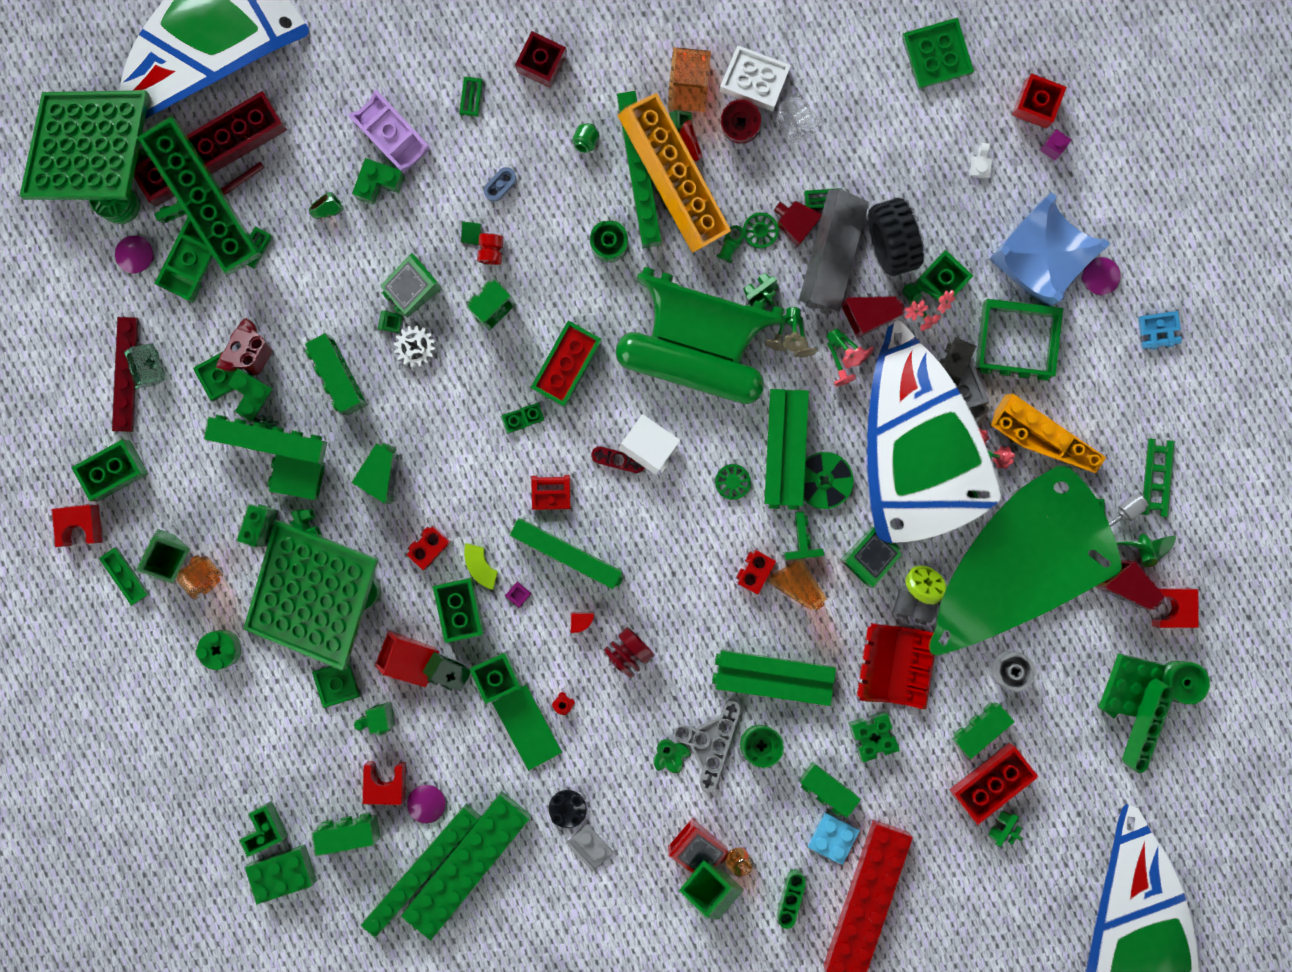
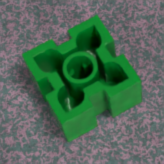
[848,711,900,763]

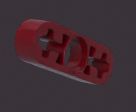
[591,446,645,473]

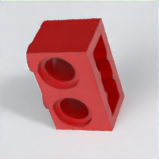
[406,526,451,570]
[736,550,776,595]

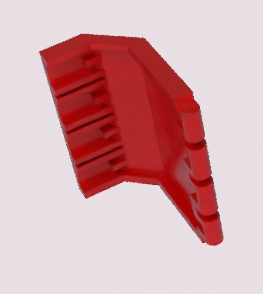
[857,623,935,709]

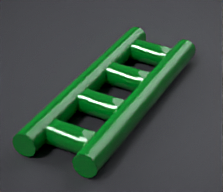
[1141,439,1175,517]

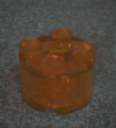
[176,555,223,599]

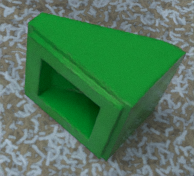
[669,110,692,132]
[461,221,483,245]
[377,311,403,334]

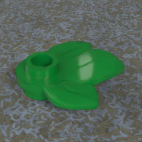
[653,739,691,773]

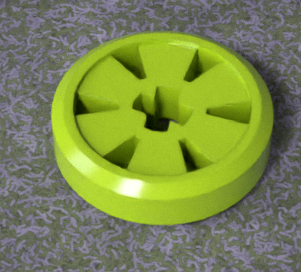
[905,565,947,604]

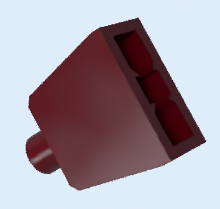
[773,201,821,247]

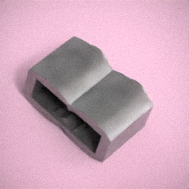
[893,589,938,625]

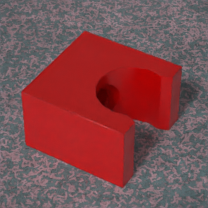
[51,505,103,547]
[1152,588,1199,628]
[362,761,406,805]

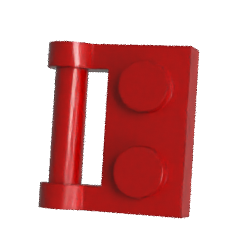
[531,475,571,510]

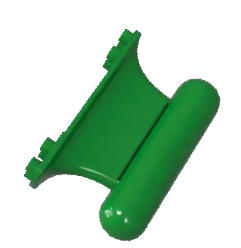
[615,267,786,404]

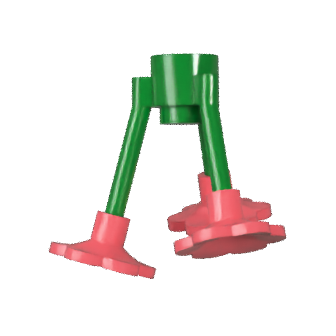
[826,328,874,387]

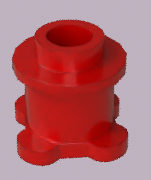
[552,692,575,715]

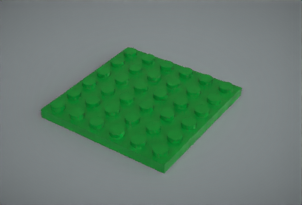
[19,90,150,200]
[243,520,379,670]

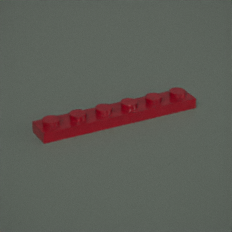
[112,317,139,432]

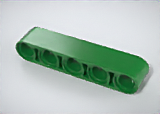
[1122,679,1174,774]

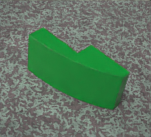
[500,402,544,434]

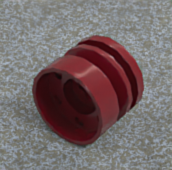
[721,99,761,144]
[604,627,655,679]

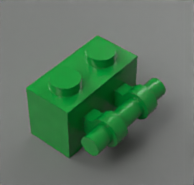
[354,702,395,736]

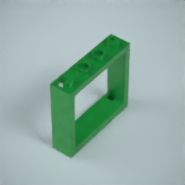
[975,299,1063,381]

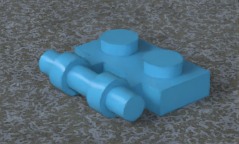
[1138,311,1182,350]

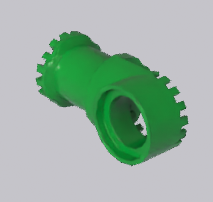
[716,225,744,263]

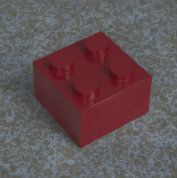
[515,31,567,88]

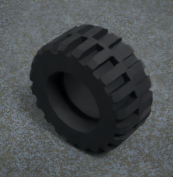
[868,197,924,276]

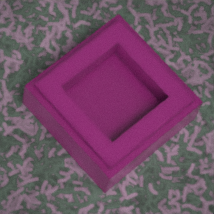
[505,581,532,608]

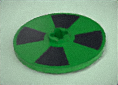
[804,452,854,509]

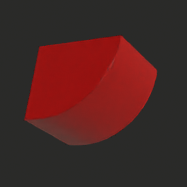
[571,612,595,633]

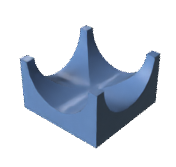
[989,192,1110,306]

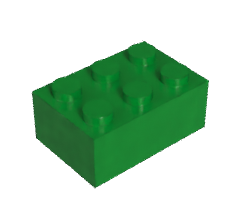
[467,279,516,331]
[71,439,149,502]
[432,577,485,643]
[312,812,381,856]
[244,844,317,905]

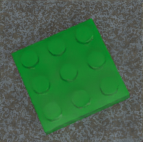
[902,17,974,90]
[1099,653,1166,717]

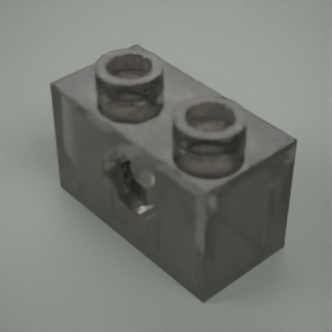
[939,337,977,385]

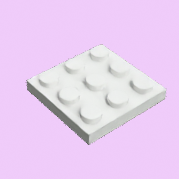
[719,45,791,112]

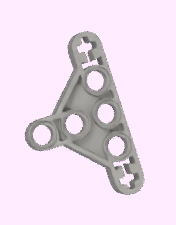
[675,700,740,792]

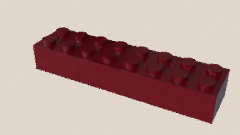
[134,91,287,207]

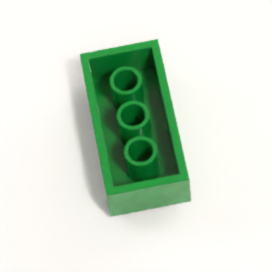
[304,333,368,416]

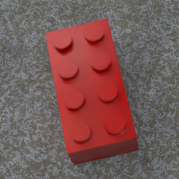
[949,743,1039,825]

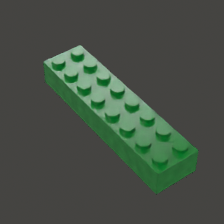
[138,117,262,275]
[401,790,531,941]

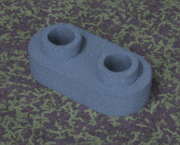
[484,167,517,202]

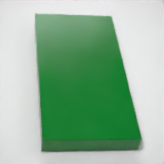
[492,684,563,771]

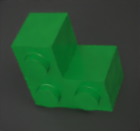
[352,158,405,205]
[228,368,274,422]
[239,801,288,858]

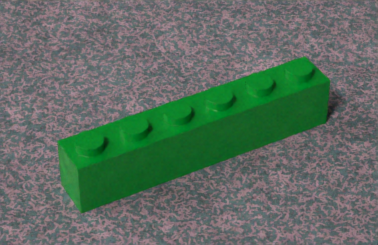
[203,414,327,464]

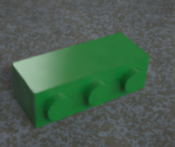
[952,702,1015,759]
[799,762,861,818]

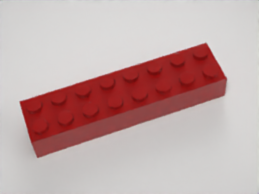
[823,820,913,972]

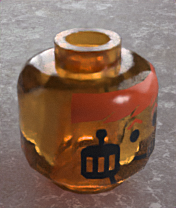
[725,847,754,877]

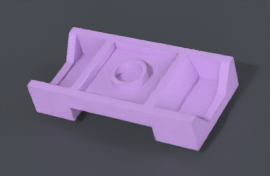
[348,90,430,174]

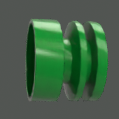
[89,188,140,224]
[739,724,784,768]

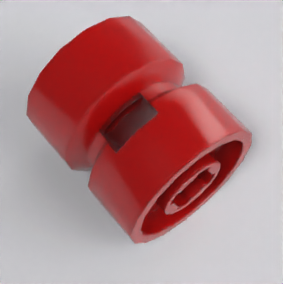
[477,233,504,265]

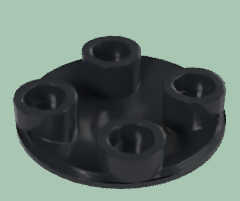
[549,790,587,828]

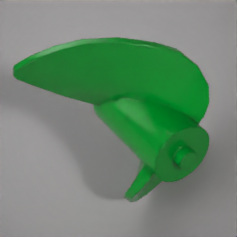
[1116,533,1176,568]

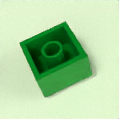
[915,249,973,305]
[469,651,523,704]

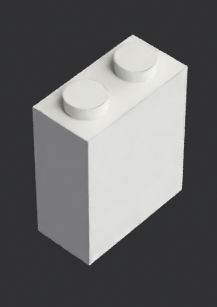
[618,414,680,475]

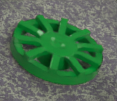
[743,212,779,249]
[715,464,751,500]

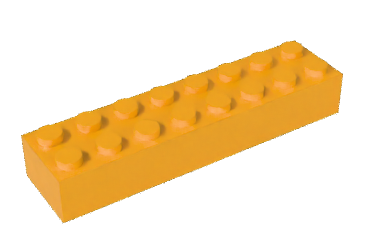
[617,92,731,253]

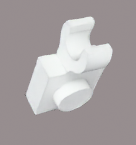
[969,143,992,179]

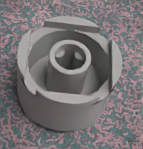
[991,651,1036,692]

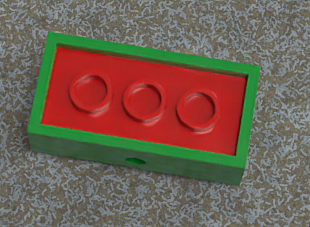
[530,320,602,408]

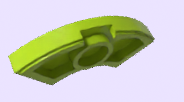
[464,543,498,590]

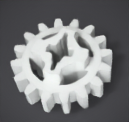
[394,326,436,368]

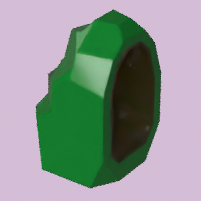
[309,192,344,219]

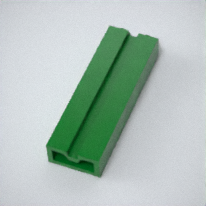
[764,389,809,510]
[509,518,624,589]
[712,649,836,706]

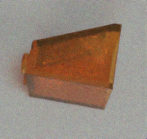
[667,47,711,112]
[766,559,827,611]

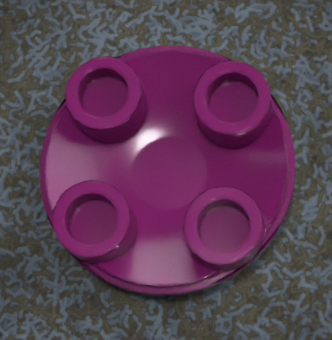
[115,235,154,274]
[1081,257,1121,296]
[407,785,446,824]

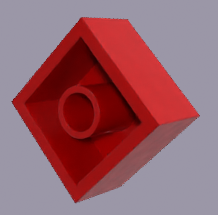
[1012,73,1067,129]

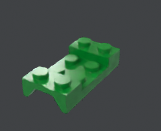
[154,217,213,303]

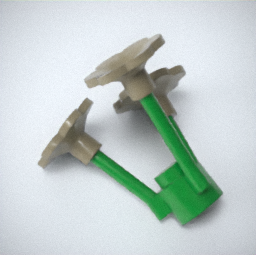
[765,307,817,358]

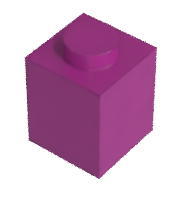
[1039,129,1072,161]

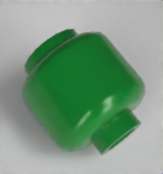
[572,123,600,153]

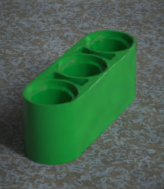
[777,869,806,929]

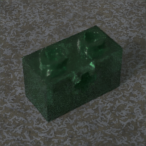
[124,343,165,389]

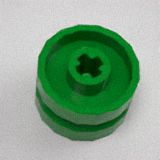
[1161,661,1210,705]

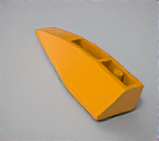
[991,394,1106,473]

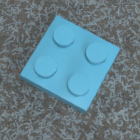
[808,812,860,865]

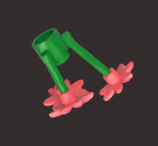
[902,282,955,331]

